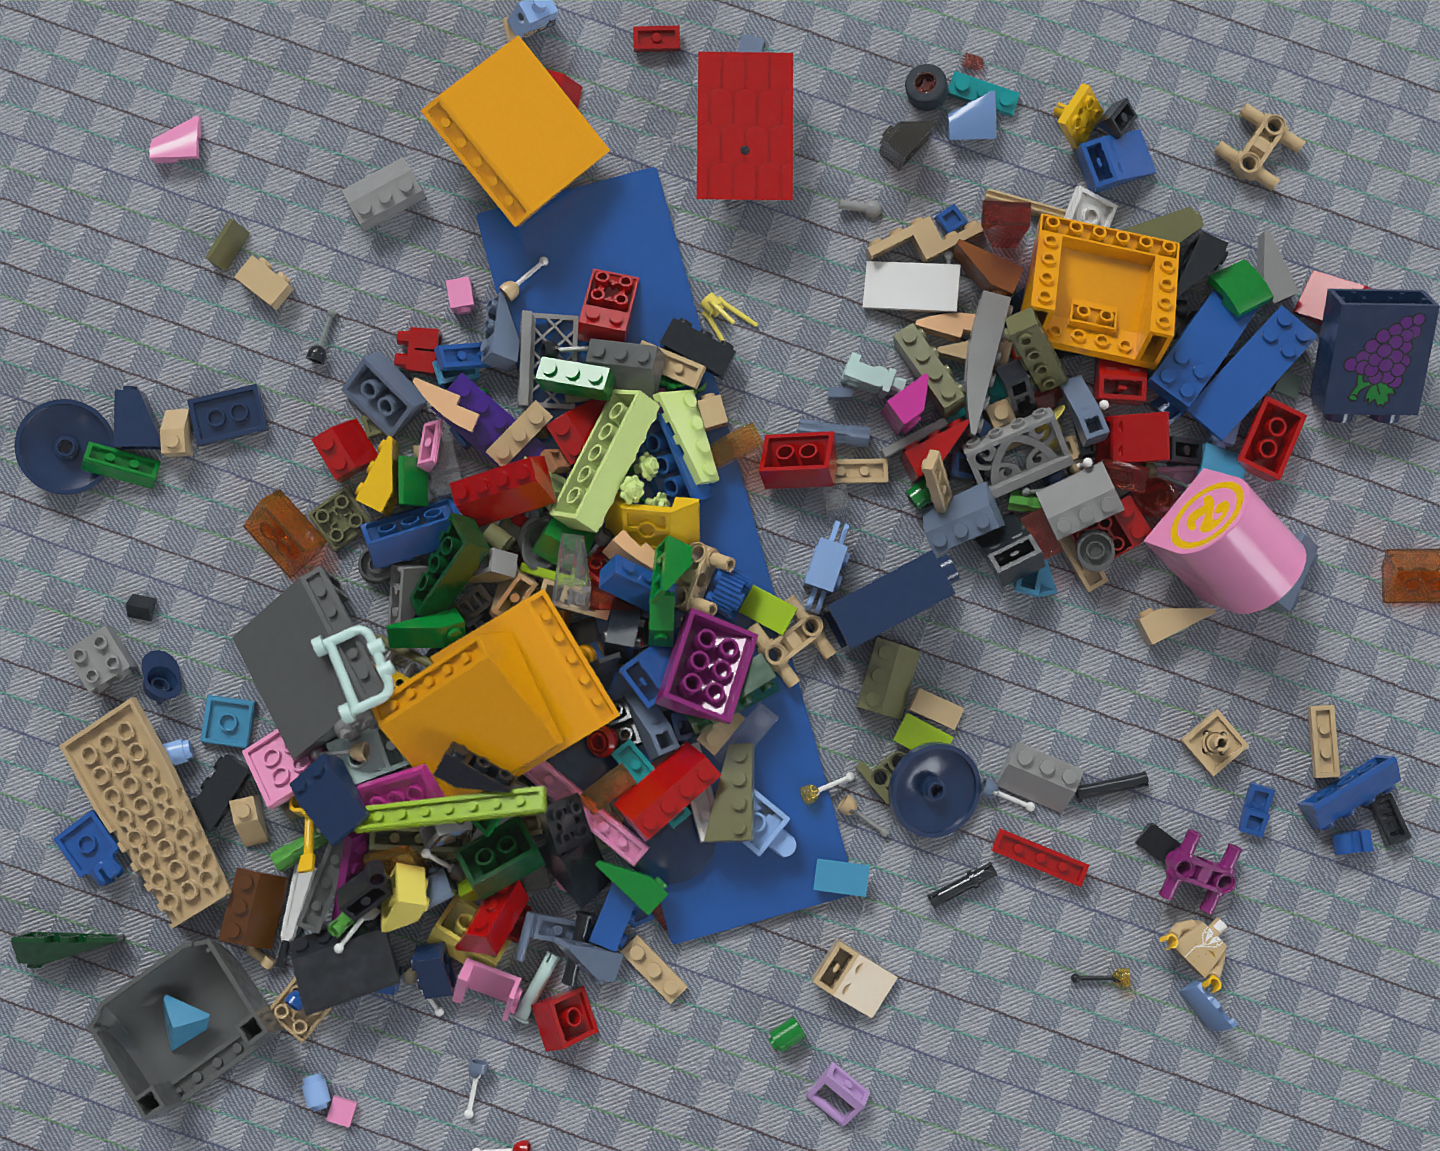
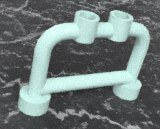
[311,625,396,725]

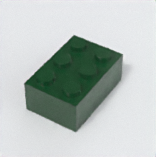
[454,816,546,901]

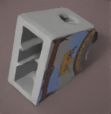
[419,821,476,850]

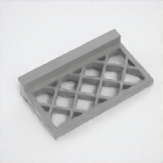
[517,310,579,410]

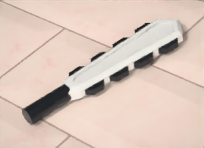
[275,863,317,968]

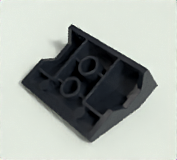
[289,909,400,1016]

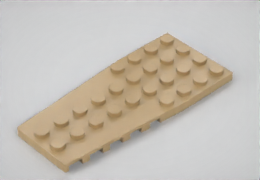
[59,697,232,928]

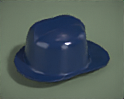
[141,650,182,705]

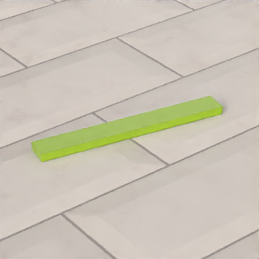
[354,786,547,833]

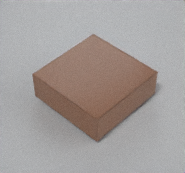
[540,449,571,474]

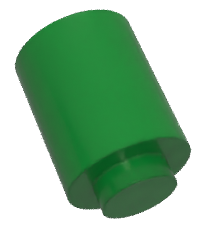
[905,477,931,511]
[768,1016,807,1053]

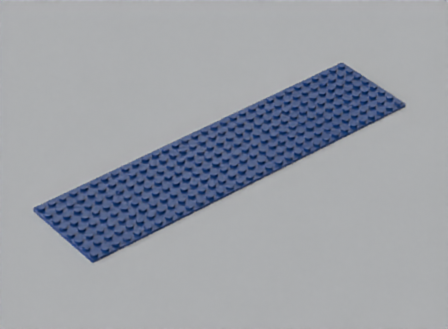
[476,167,851,944]

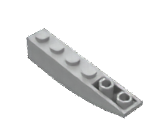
[964,290,1013,438]

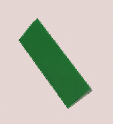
[81,441,161,489]

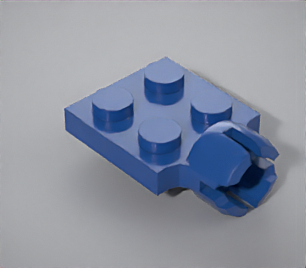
[53,810,124,887]

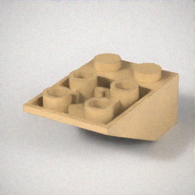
[811,938,898,1018]

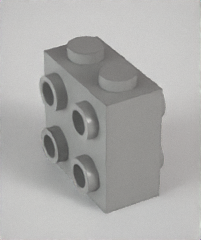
[64,626,137,694]

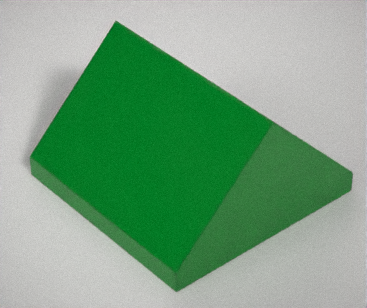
[398,456,428,509]
[531,516,595,574]

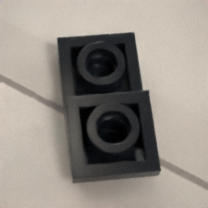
[608,697,643,748]

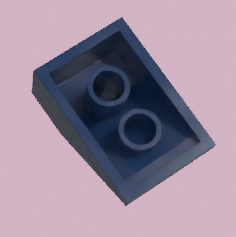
[290,753,370,846]

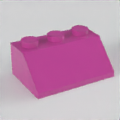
[880,373,929,435]

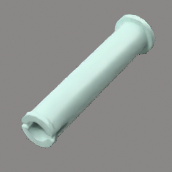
[511,951,561,1024]

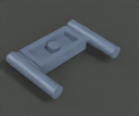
[514,911,594,972]

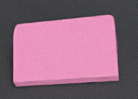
[417,419,443,472]

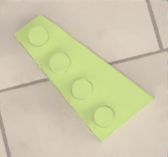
[653,390,719,485]

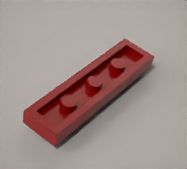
[990,828,1090,887]

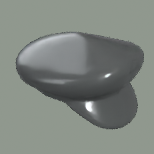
[517,513,553,570]

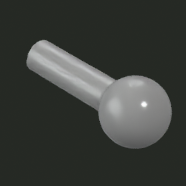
[838,199,882,219]

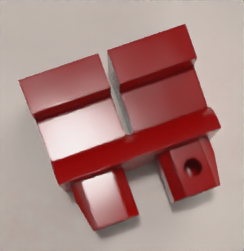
[394,327,442,377]

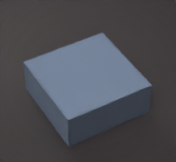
[827,387,853,401]

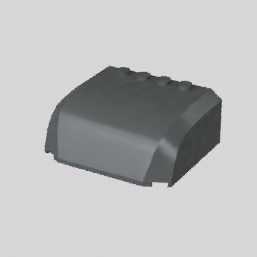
[87,939,283,1121]

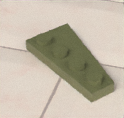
[704,743,754,843]

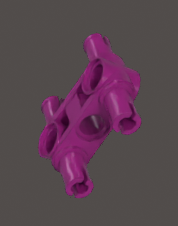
[1158,828,1243,915]

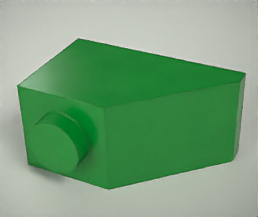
[649,592,675,647]

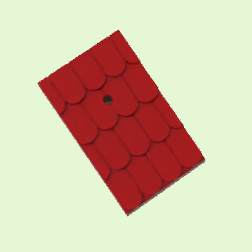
[696,51,793,200]

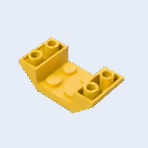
[605,492,700,550]

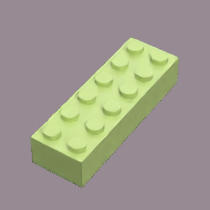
[549,389,660,533]

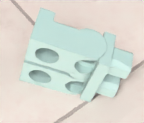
[840,352,907,399]

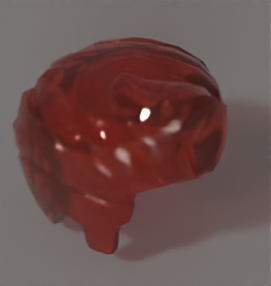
[1132,477,1181,518]

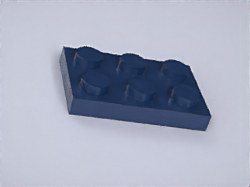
[187,383,269,447]

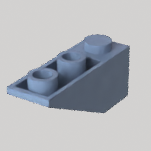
[480,292,520,371]
[1059,375,1110,448]
[622,689,680,761]

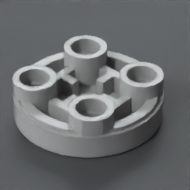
[334,709,379,742]

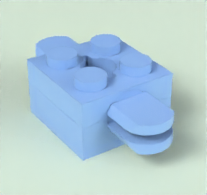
[802,520,850,615]
[742,788,796,857]

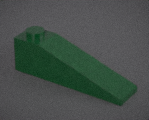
[11,931,125,968]

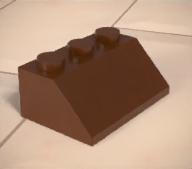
[218,867,290,950]

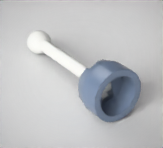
[980,778,1035,812]
[464,1059,489,1119]

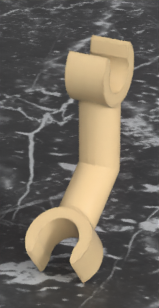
[246,946,277,970]

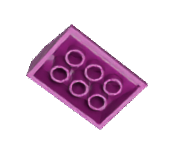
[655,608,758,724]

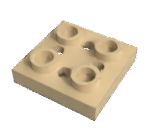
[1180,709,1249,777]

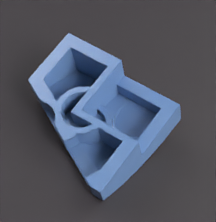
[947,91,996,140]
[1179,980,1238,1031]

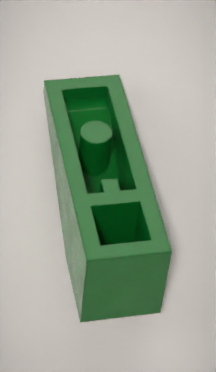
[649,535,693,605]
[386,608,466,649]
[595,860,669,915]

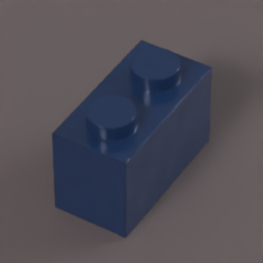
[411,942,457,999]

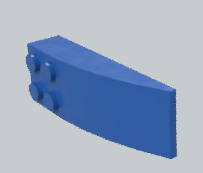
[1147,288,1259,412]
[1185,305,1318,442]

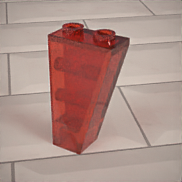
[981,200,1031,249]

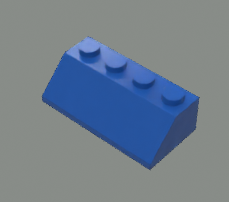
[637,411,713,507]
[360,497,460,569]
[1297,755,1401,831]

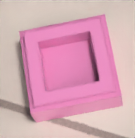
[326,1095,358,1127]

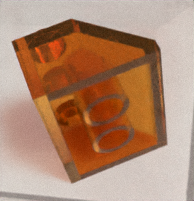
[243,489,327,578]
[1381,548,1440,603]

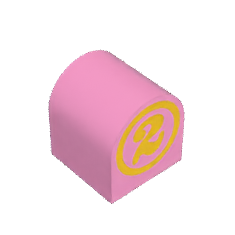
[1144,468,1306,614]

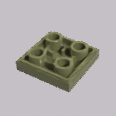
[307,486,372,553]

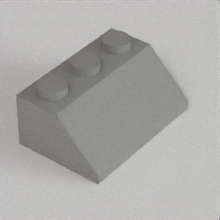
[342,157,426,231]
[1036,461,1125,540]
[996,741,1084,813]

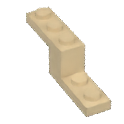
[865,216,989,263]

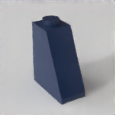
[114,386,161,450]

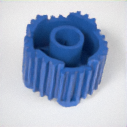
[705,568,754,620]

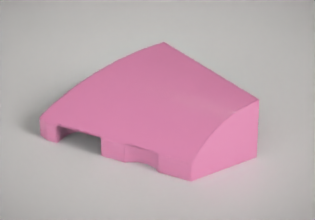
[149,116,201,163]

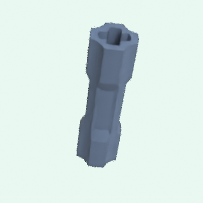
[798,418,870,448]

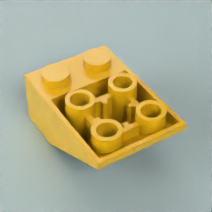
[355,435,400,516]

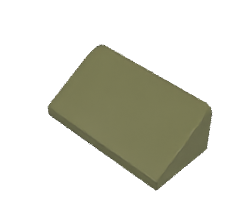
[205,218,250,271]

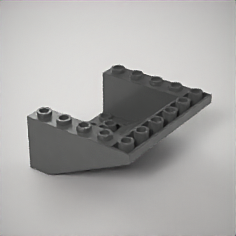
[232,565,395,761]

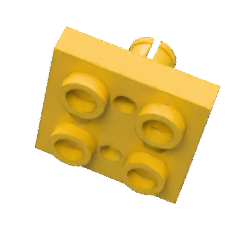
[1053,83,1104,149]

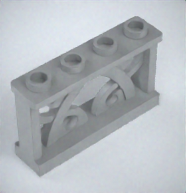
[961,407,1074,499]

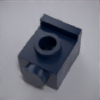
[663,710,699,744]

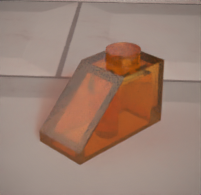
[579,763,637,816]

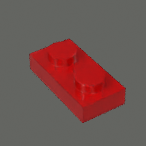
[633,25,680,52]

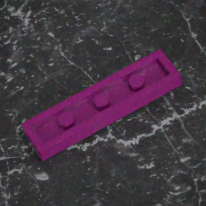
[332,831,369,921]

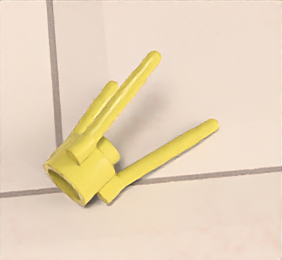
[700,292,758,342]

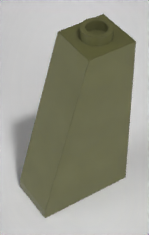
[1122,206,1204,244]

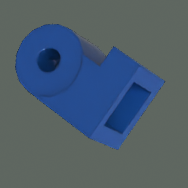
[1331,828,1374,855]

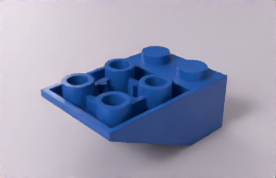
[1075,129,1157,194]
[619,627,680,709]

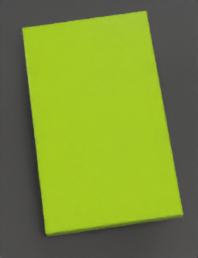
[739,585,798,636]
[893,713,954,750]

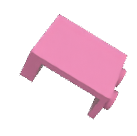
[452,958,523,1021]

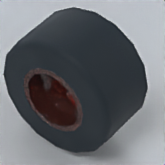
[905,64,949,111]

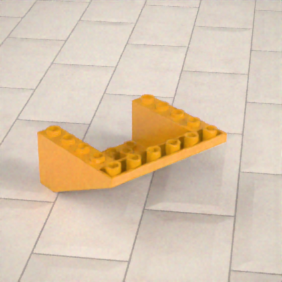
[421,35,611,227]
[1020,213,1180,370]
[429,589,620,777]
[371,632,564,797]

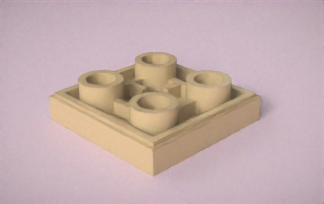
[269,977,333,1043]

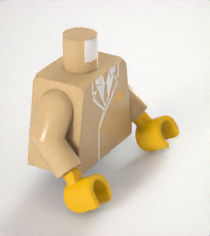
[1159,917,1228,994]

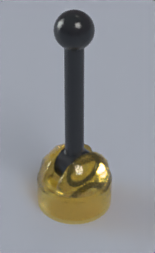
[1071,968,1131,988]

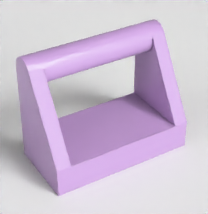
[805,1062,870,1127]

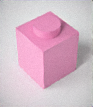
[446,277,476,315]

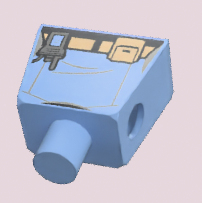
[507,0,558,40]

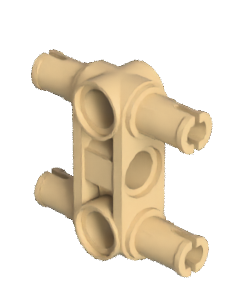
[1213,103,1306,191]
[674,542,736,616]
[747,594,837,688]

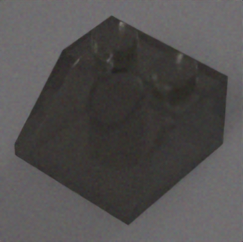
[879,121,936,171]

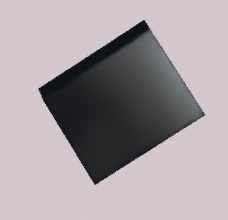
[126,594,157,622]

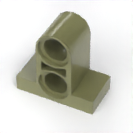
[483,518,521,553]
[854,751,906,804]

